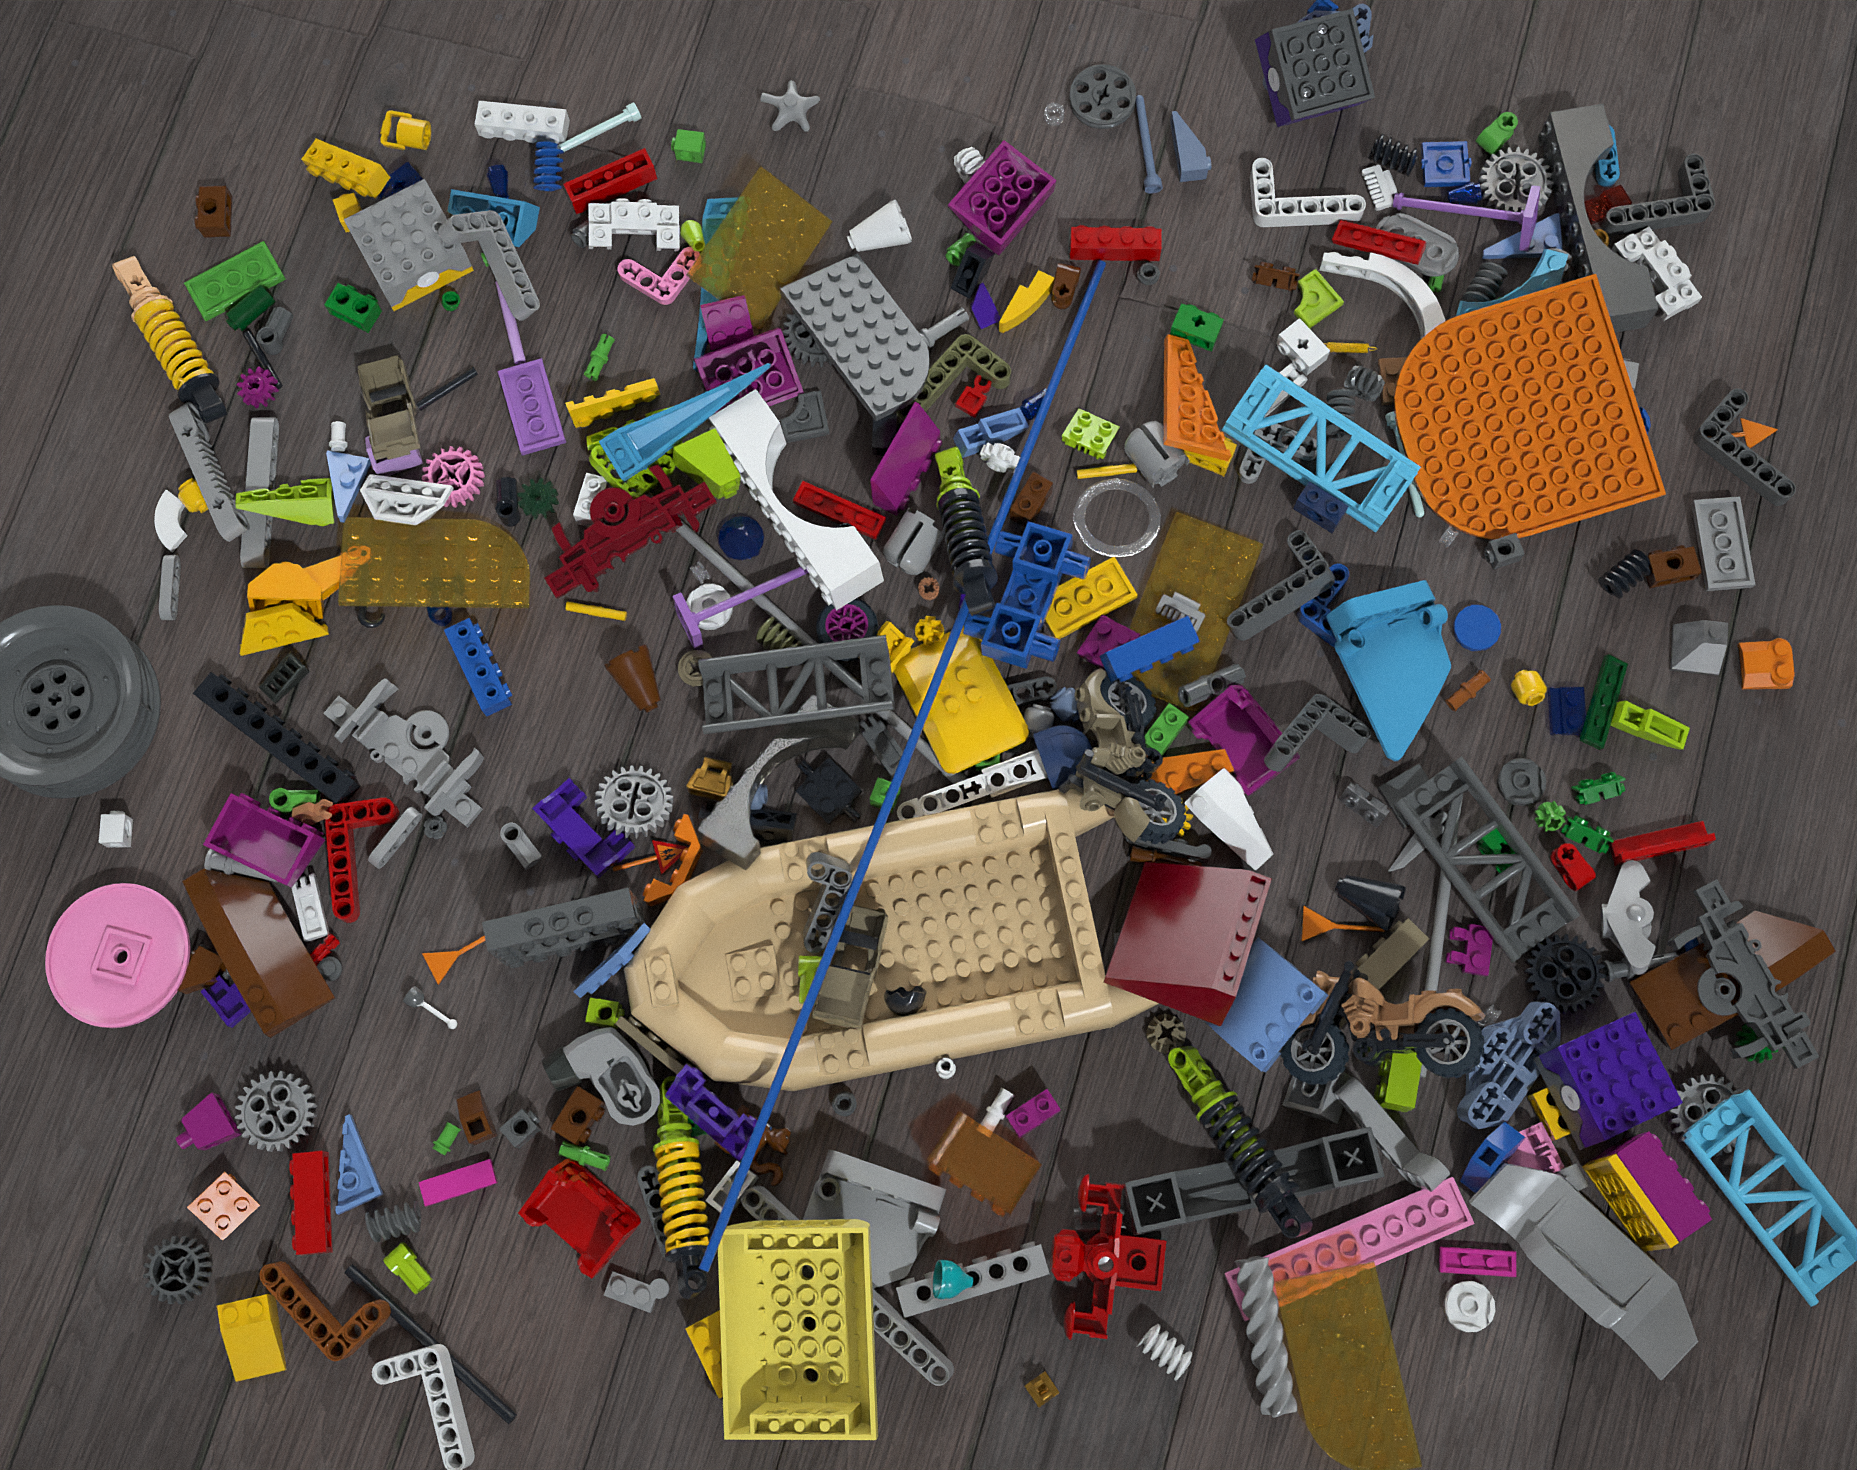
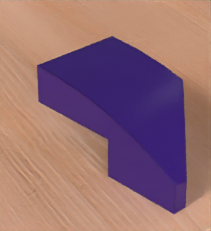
[970,283,1001,330]

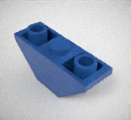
[1460,1122,1526,1193]

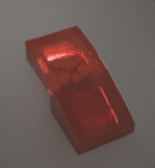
[1584,185,1633,225]

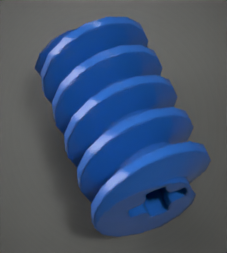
[533,141,564,191]

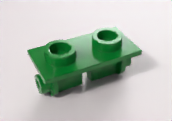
[1571,772,1626,806]
[1561,815,1614,854]

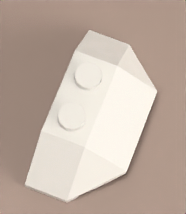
[360,474,453,525]

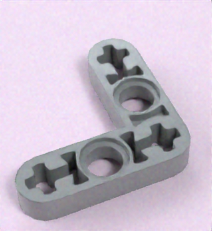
[1238,424,1317,484]

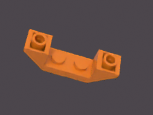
[643,814,703,906]

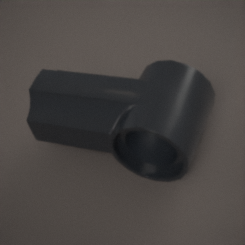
[495,477,521,527]

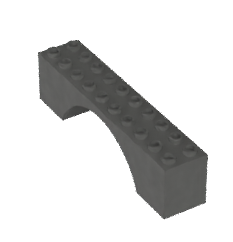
[1538,104,1658,332]
[1122,1127,1385,1236]

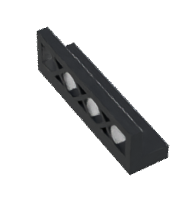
[697,800,797,846]

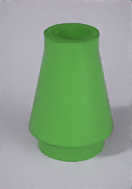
[946,233,976,266]

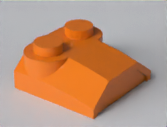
[1737,638,1794,689]

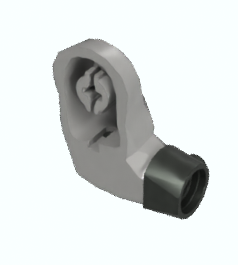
[542,1027,660,1126]

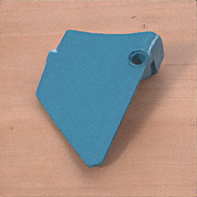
[1326,580,1451,761]

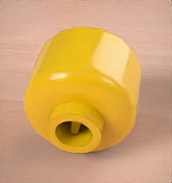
[178,478,208,513]
[1511,670,1547,706]

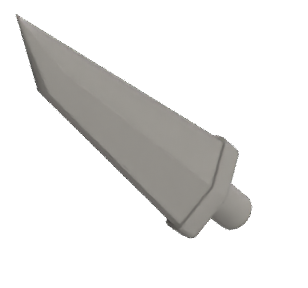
[1388,810,1448,872]

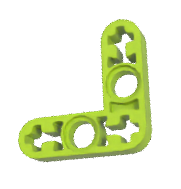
[589,445,675,499]

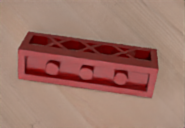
[1608,821,1716,866]

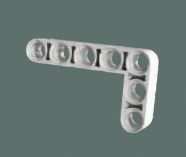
[1250,158,1366,227]
[372,1344,475,1470]

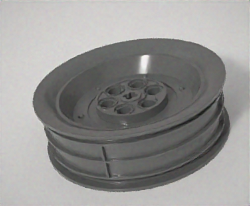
[0,605,161,799]

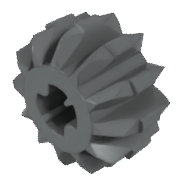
[1344,366,1385,401]

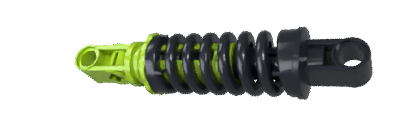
[935,446,998,616]
[1168,1046,1312,1238]

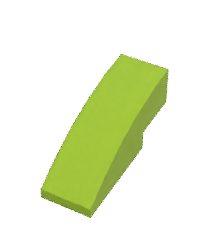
[1611,700,1690,750]

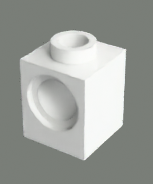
[99,811,133,847]

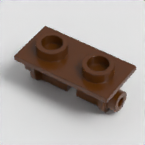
[1252,262,1300,291]

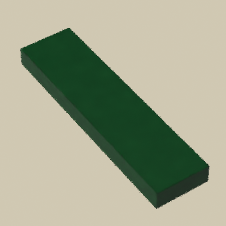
[1579,654,1628,750]

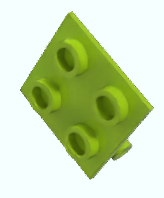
[1062,409,1120,459]

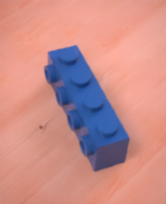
[1099,616,1200,683]
[444,618,513,717]

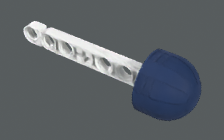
[897,726,1092,820]

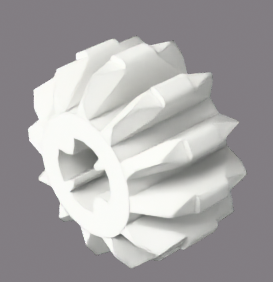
[954,147,985,184]

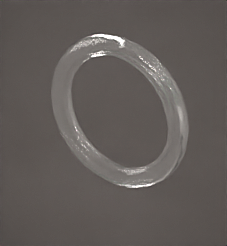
[1073,479,1161,557]

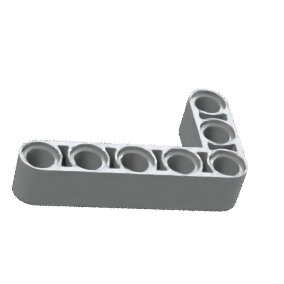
[438,210,540,321]
[1334,1077,1450,1192]

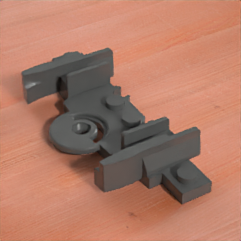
[1667,879,1819,1069]

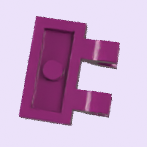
[1445,924,1493,977]

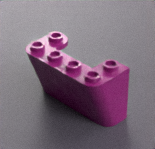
[203,793,325,888]

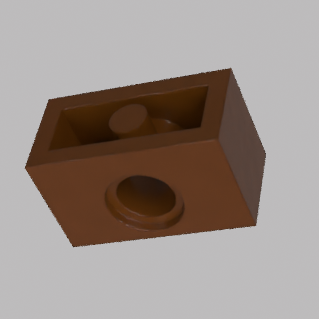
[195,186,232,238]
[1010,472,1053,528]
[1646,545,1702,589]
[550,1086,606,1146]

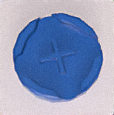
[1453,605,1501,651]

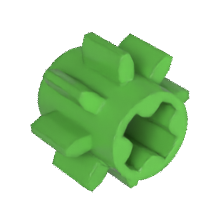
[1534,801,1566,832]

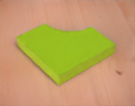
[1294,269,1344,329]

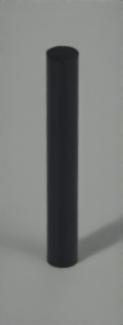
[243,331,283,389]
[415,367,478,411]

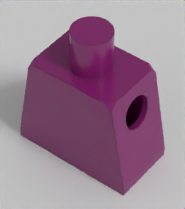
[176,1093,242,1150]

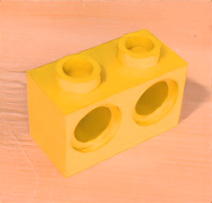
[1527,1087,1571,1141]

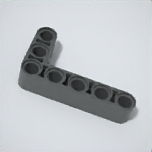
[1601,153,1715,236]
[1693,388,1796,506]
[1227,530,1335,641]
[1264,694,1371,772]

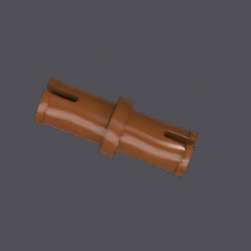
[1445,670,1491,712]

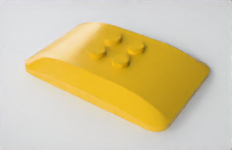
[894,626,1029,774]

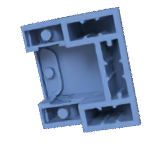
[1203,937,1329,1073]

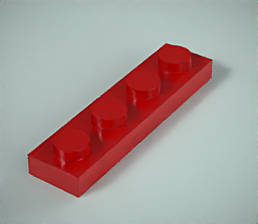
[1332,220,1426,265]
[793,481,886,540]

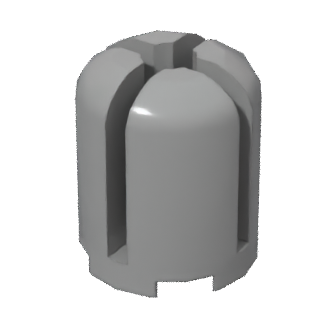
[1124,421,1190,488]
[883,508,945,575]

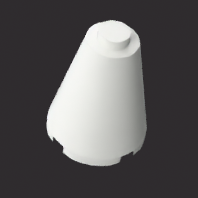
[847,200,912,252]

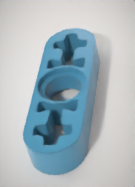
[1595,125,1620,187]

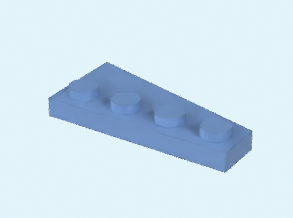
[573,923,651,998]

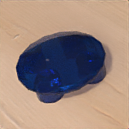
[718,516,764,560]

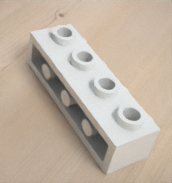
[475,101,570,144]

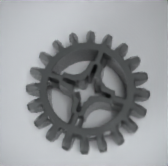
[142,1236,213,1304]

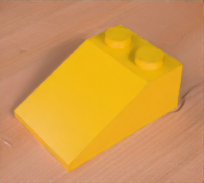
[217,1294,287,1382]

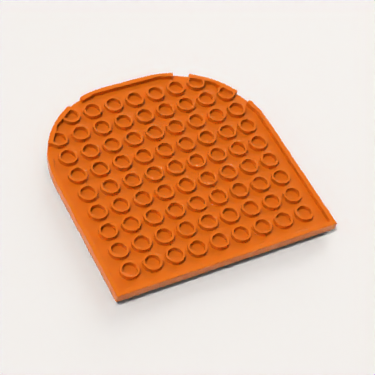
[1394,274,1666,540]

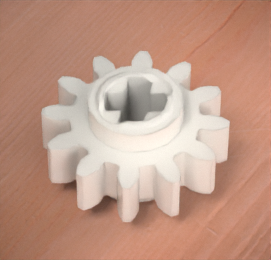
[979,443,1020,473]

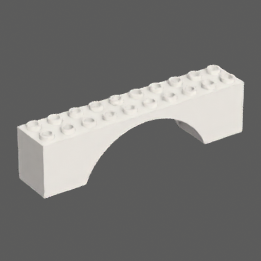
[709,389,884,611]

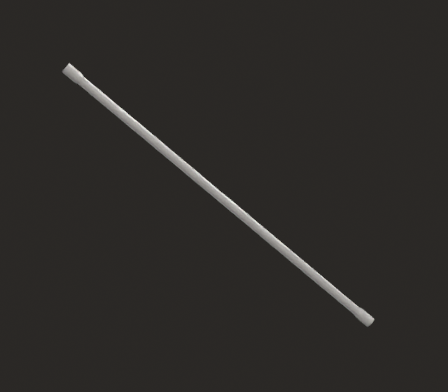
[606,463,967,786]

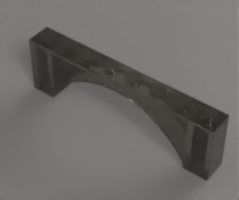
[697,694,860,870]

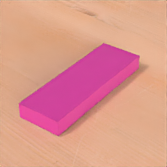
[419,1159,498,1207]
[1439,1247,1516,1277]

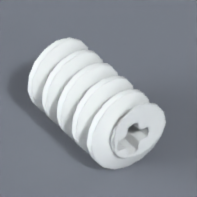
[1136,1324,1192,1381]

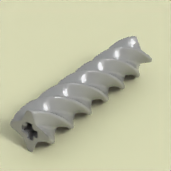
[1234,1256,1297,1418]

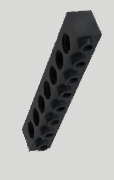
[193,672,360,804]

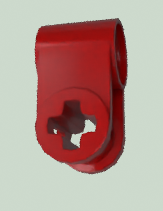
[1550,843,1596,891]

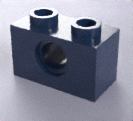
[1293,482,1349,533]

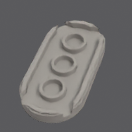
[1376,213,1459,277]

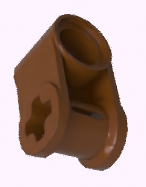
[1052,263,1081,309]

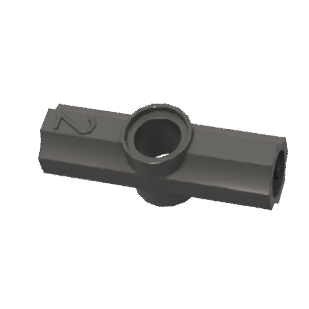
[1177,664,1246,707]

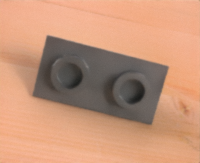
[1338,782,1390,828]

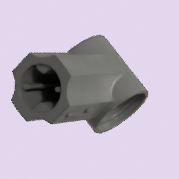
[257,307,294,355]

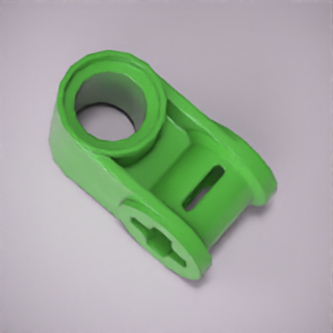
[1475,112,1518,155]

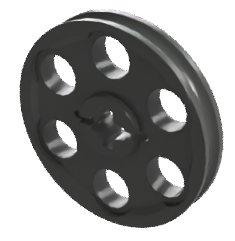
[1070,64,1136,129]

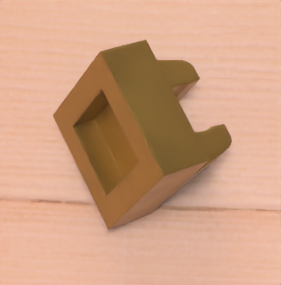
[1025,1371,1060,1407]

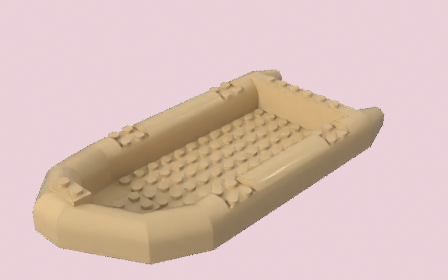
[624,789,1159,1091]

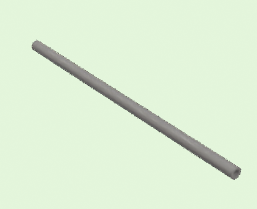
[1420,796,1463,1078]

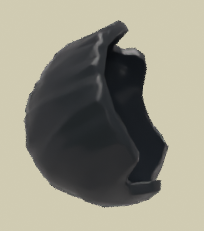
[884,986,927,1016]

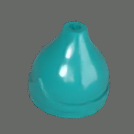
[933,1260,973,1299]

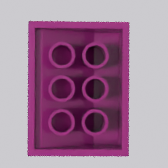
[948,140,1057,255]
[694,328,804,414]
[870,402,942,516]

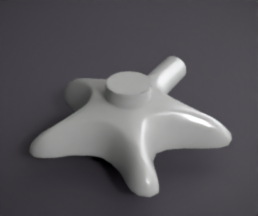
[761,80,820,132]

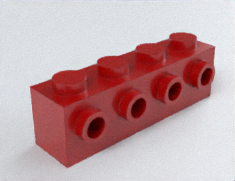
[563,148,657,215]
[1070,225,1162,261]
[289,1151,333,1256]

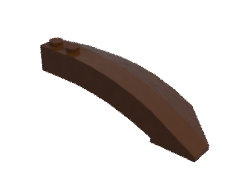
[1629,910,1836,1050]

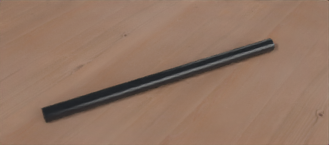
[344,1264,517,1425]

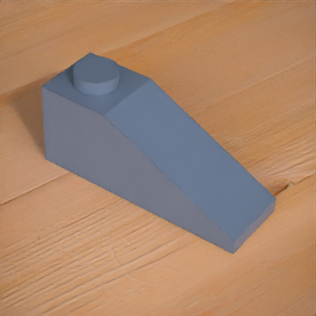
[1170,111,1211,182]

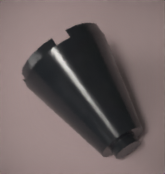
[1335,875,1406,931]

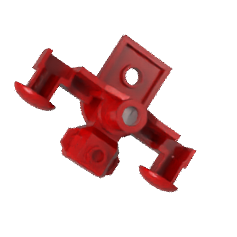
[1050,1174,1166,1340]

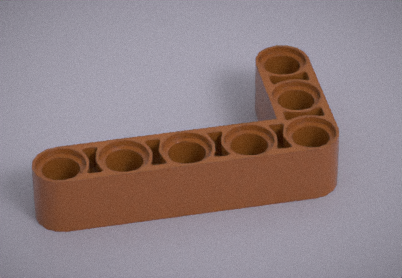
[259,1261,391,1361]

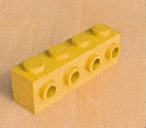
[301,139,391,199]

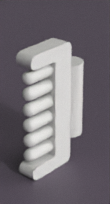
[1362,165,1398,211]

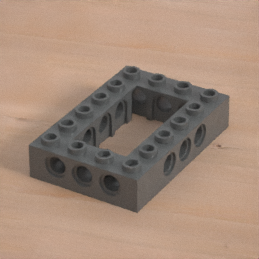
[482,888,646,968]

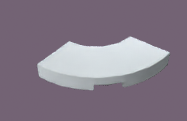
[155,490,188,553]

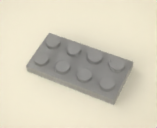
[1691,497,1755,591]

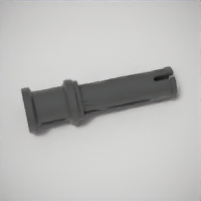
[1602,952,1678,982]

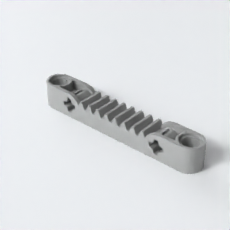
[169,402,250,542]

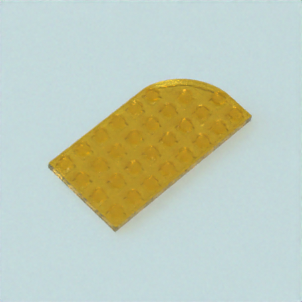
[1274,1261,1422,1470]

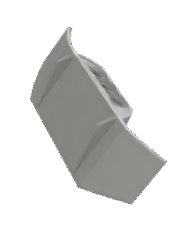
[1469,1163,1698,1380]

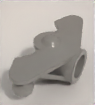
[1601,860,1656,975]

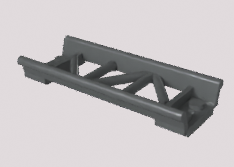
[698,635,895,734]
[1394,756,1580,963]

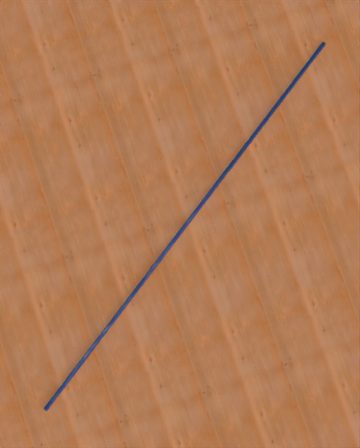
[699,260,1106,1272]

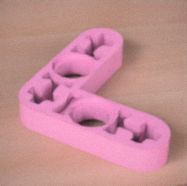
[618,247,701,305]

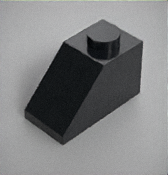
[950,243,995,299]

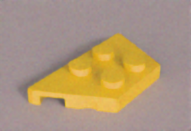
[239,602,329,656]

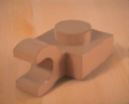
[292,799,333,825]

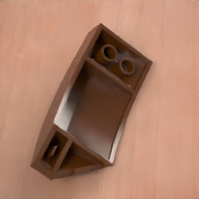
[182,869,335,1038]

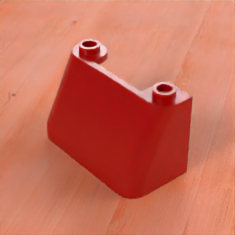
[518,1158,641,1279]

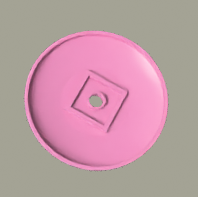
[45,883,190,1028]

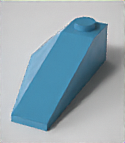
[447,189,540,247]

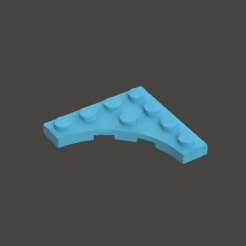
[1456,249,1569,316]

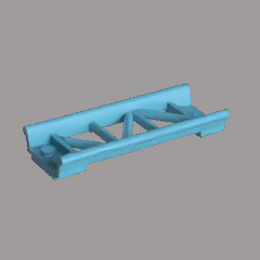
[1222,365,1421,533]
[1683,1089,1857,1307]

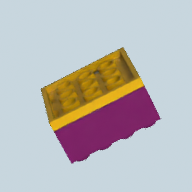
[1582,1131,1712,1251]

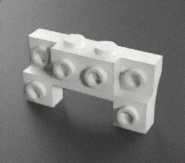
[589,199,679,251]
[1611,227,1702,321]

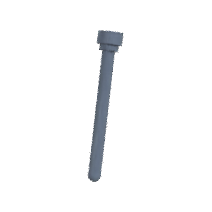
[1135,95,1163,194]

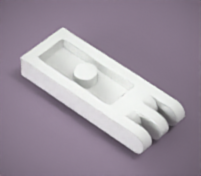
[292,873,330,942]

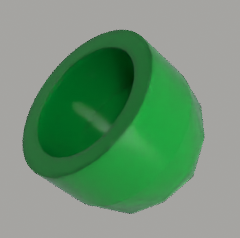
[441,291,460,312]

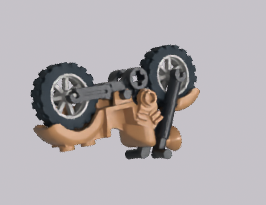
[1280,961,1485,1085]

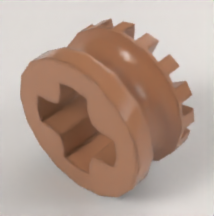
[918,577,939,600]

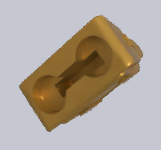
[687,757,733,803]

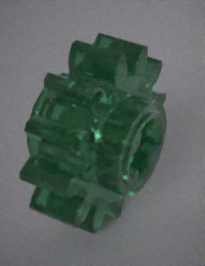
[517,478,559,520]

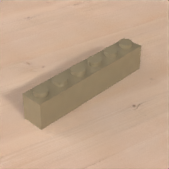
[1317,918,1429,1028]

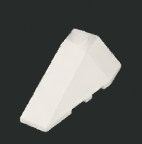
[1184,768,1273,871]

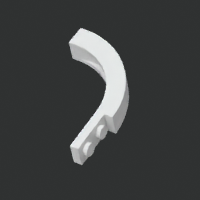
[1320,252,1445,339]

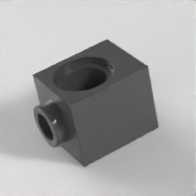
[1484,533,1525,570]
[499,1109,542,1149]

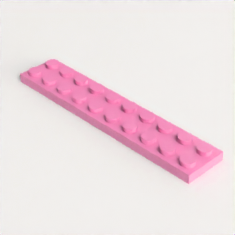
[1224,1177,1474,1321]

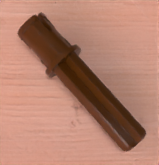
[1130,846,1202,866]

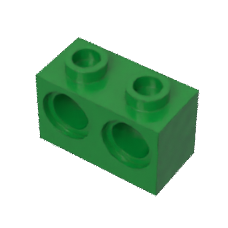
[324,283,382,333]

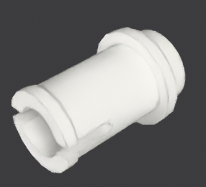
[329,421,347,452]

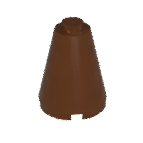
[604,645,661,713]

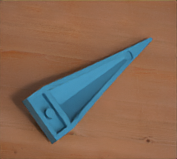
[693,197,749,372]
[599,363,771,482]

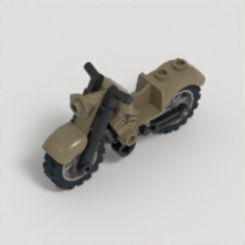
[1059,668,1186,844]

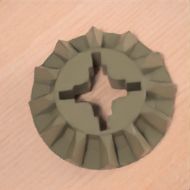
[678,650,712,687]
[1147,1014,1186,1053]

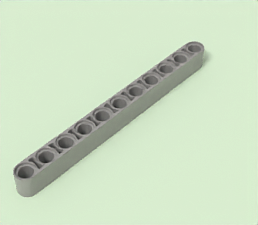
[741,1186,954,1386]

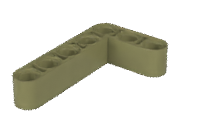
[897,334,1011,425]

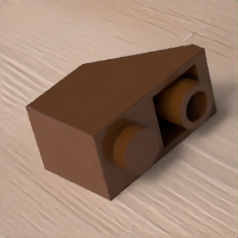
[177,946,227,994]
[457,1090,498,1145]

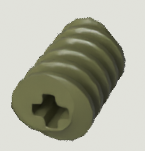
[756,617,802,668]

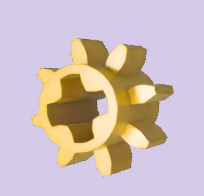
[915,616,944,645]

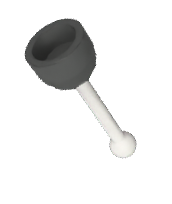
[403,986,457,1029]

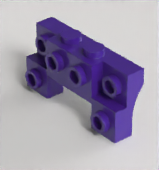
[532,778,635,878]
[201,975,251,1028]
[665,1064,757,1162]

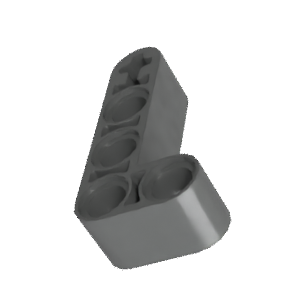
[803,852,852,953]
[637,1166,709,1258]

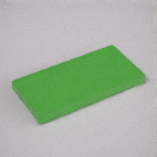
[184,241,286,321]

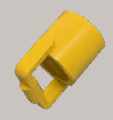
[380,110,431,150]

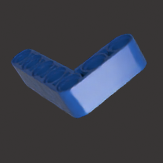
[1297,564,1349,648]

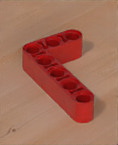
[325,798,399,923]

